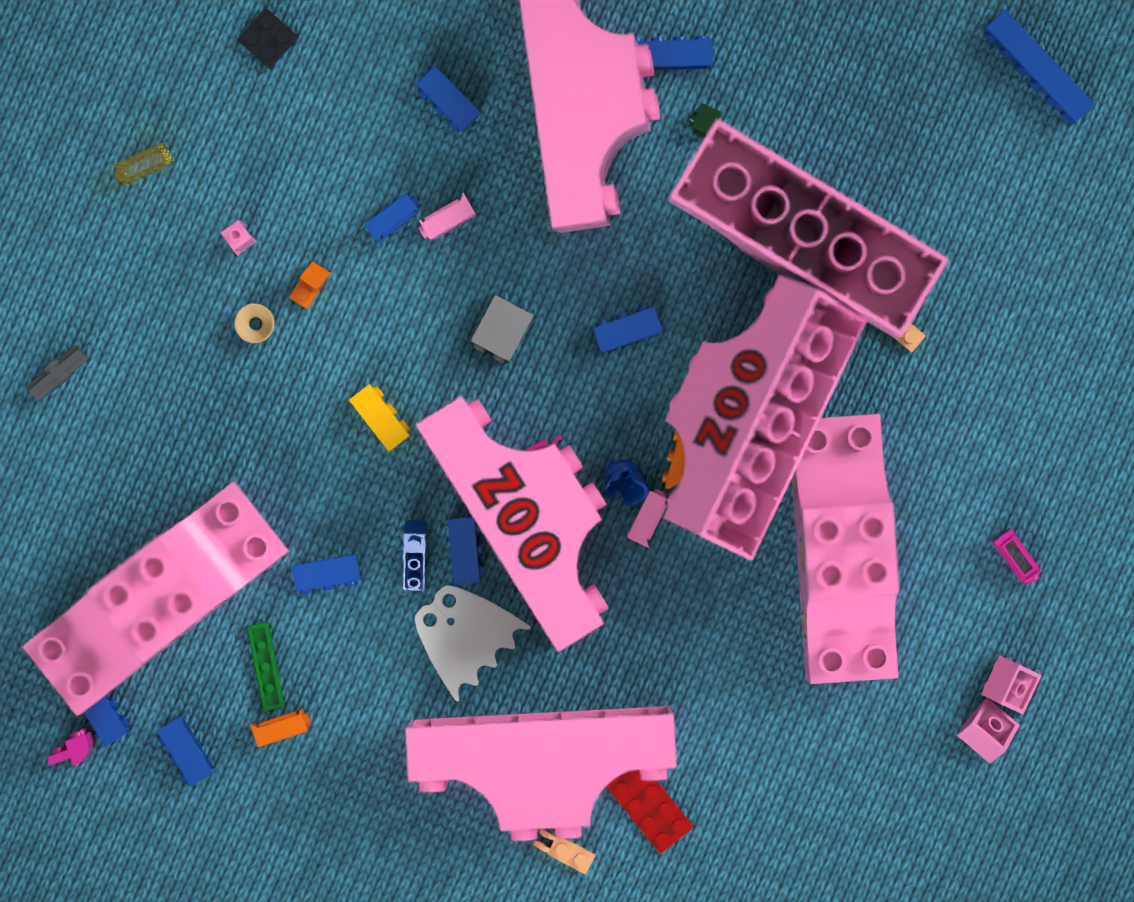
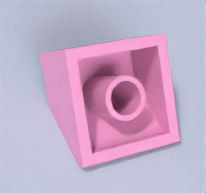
[981,656,1042,714]
[957,697,1020,764]

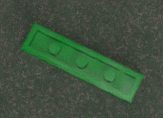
[247,622,285,711]

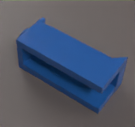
[365,193,421,246]

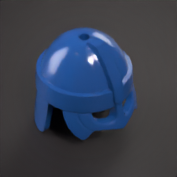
[604,459,648,507]

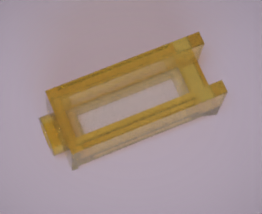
[114,143,175,186]

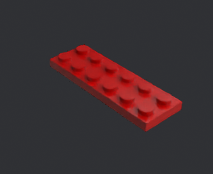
[606,770,694,854]

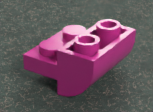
[47,728,95,766]

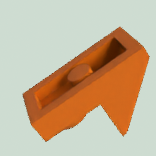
[289,261,331,310]

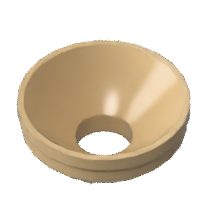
[235,304,274,343]

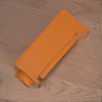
[250,708,311,747]

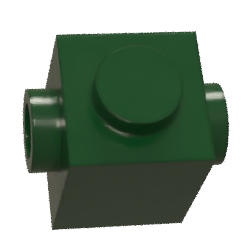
[689,103,722,139]

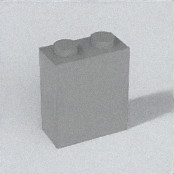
[471,295,534,364]

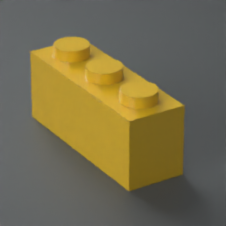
[349,384,411,452]

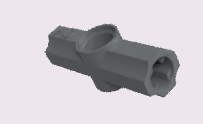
[26,345,89,401]

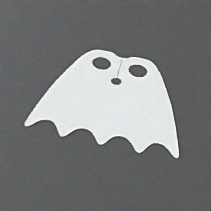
[415,586,531,702]

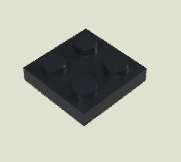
[238,8,299,70]

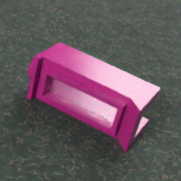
[991,528,1042,584]

